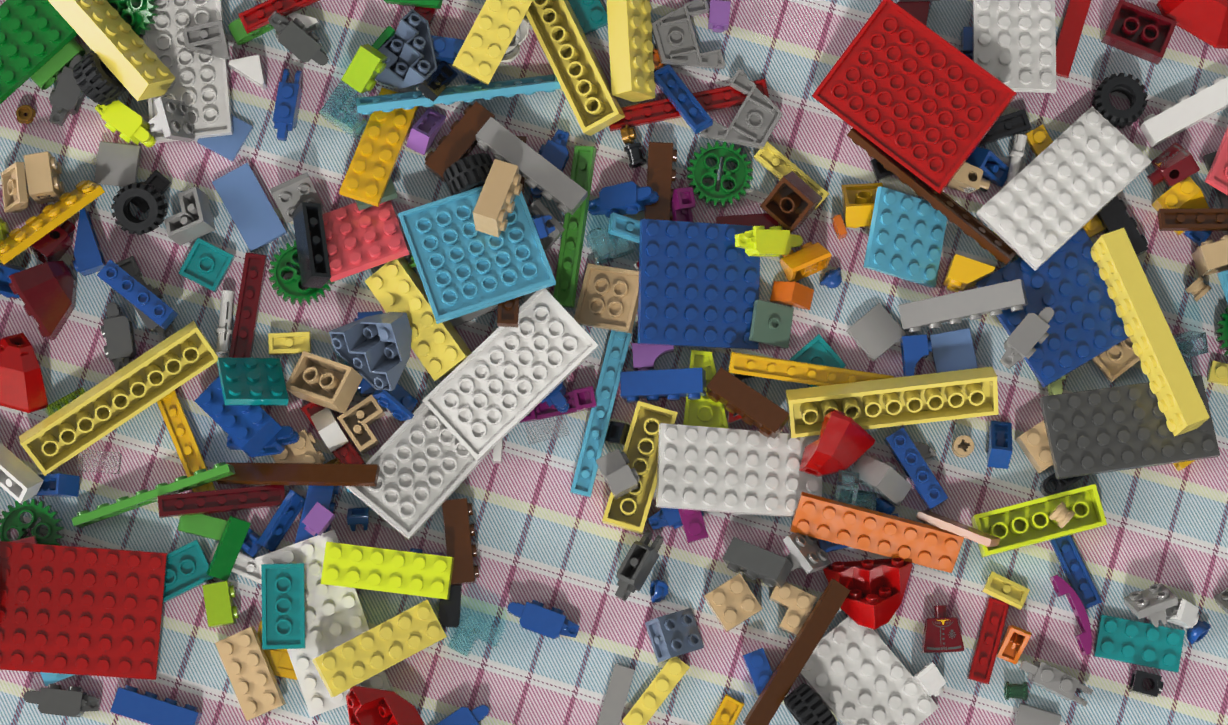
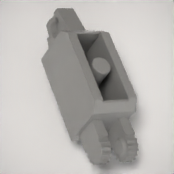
[999,307,1054,369]
[1019,660,1093,707]

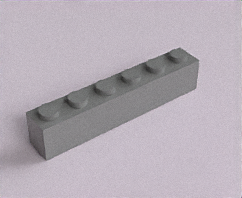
[475,117,588,215]
[898,279,1028,333]

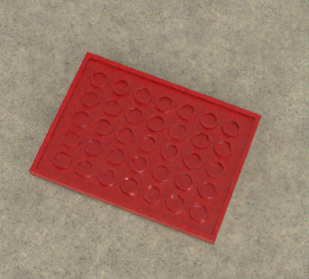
[812,0,1017,194]
[0,541,167,680]

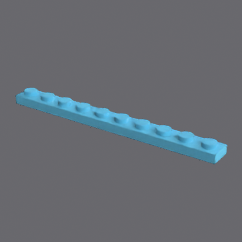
[355,74,560,115]
[570,310,638,498]

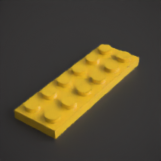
[339,87,419,207]
[0,180,105,265]

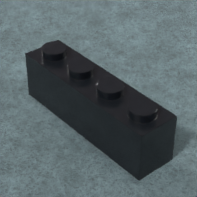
[1097,196,1148,256]
[292,202,331,288]

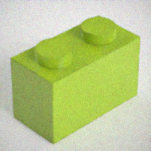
[341,44,388,93]
[202,581,239,628]

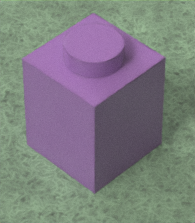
[708,0,731,33]
[302,502,336,536]

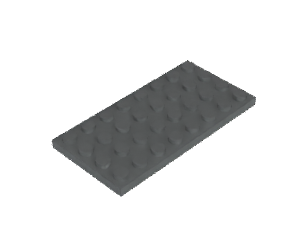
[1039,375,1220,479]

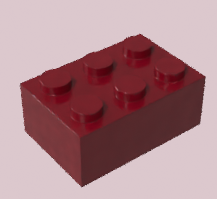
[1101,0,1177,65]

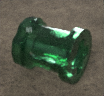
[1004,681,1028,701]

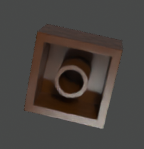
[760,171,823,233]

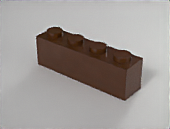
[425,101,496,182]
[645,142,677,221]
[706,367,790,439]
[442,498,479,585]

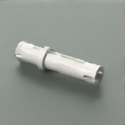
[1006,134,1028,185]
[216,290,235,353]

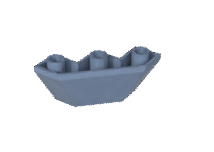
[376,9,437,89]
[329,312,412,391]

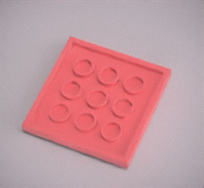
[322,200,410,282]

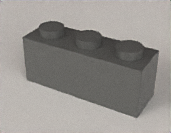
[722,537,793,588]

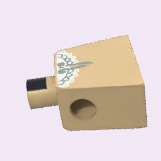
[946,162,991,194]

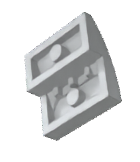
[94,141,141,187]
[846,303,907,362]
[1014,703,1061,725]

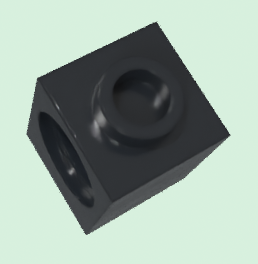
[1128,670,1163,697]

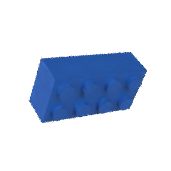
[195,376,282,458]

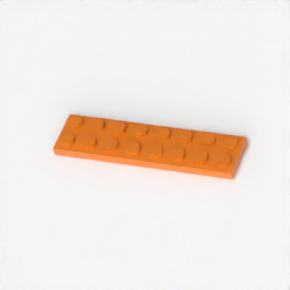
[790,492,964,573]

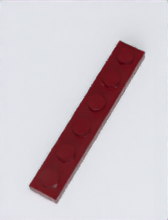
[229,253,267,358]
[157,485,285,518]

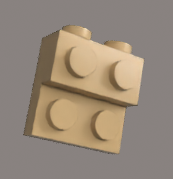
[1,162,29,213]
[272,429,326,487]

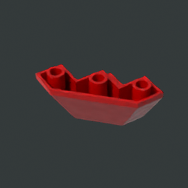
[1156,0,1228,49]
[0,332,48,413]
[799,410,875,477]
[823,558,912,629]
[346,686,425,725]

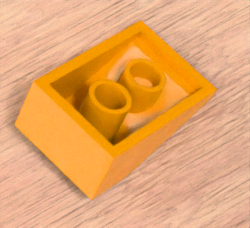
[779,242,831,282]

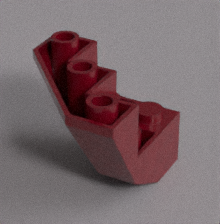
[9,260,77,341]

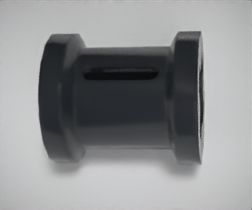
[624,143,647,168]

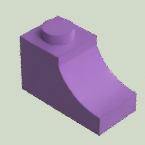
[406,108,446,155]
[632,343,674,371]

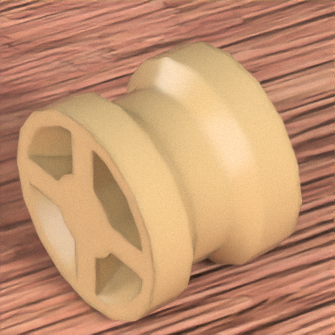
[1185,276,1212,302]
[952,435,974,458]
[1048,502,1075,529]

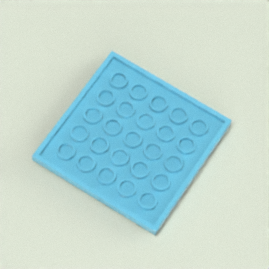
[398,185,556,324]

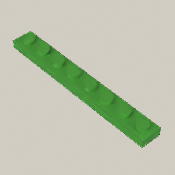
[553,146,596,308]
[71,462,236,528]

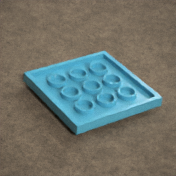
[863,186,947,288]

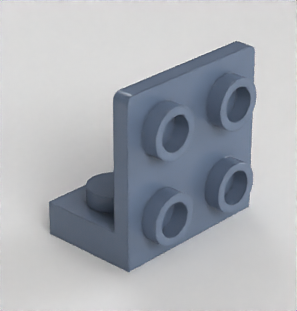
[645,608,704,663]

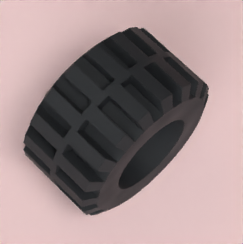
[73,51,126,106]
[1092,73,1148,129]
[443,153,493,195]
[111,182,168,235]
[784,683,837,725]

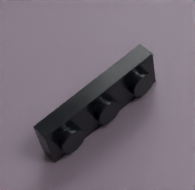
[418,61,458,102]

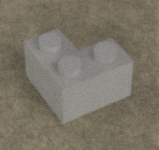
[164,186,216,246]
[596,449,640,499]
[850,454,912,507]

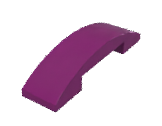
[672,187,696,222]
[519,386,597,423]
[1050,575,1092,656]

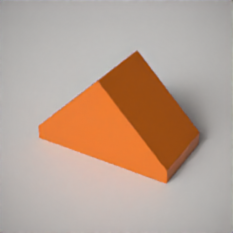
[770,281,814,310]
[996,625,1032,664]

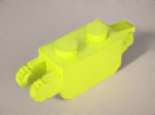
[95,100,156,148]
[735,226,803,257]

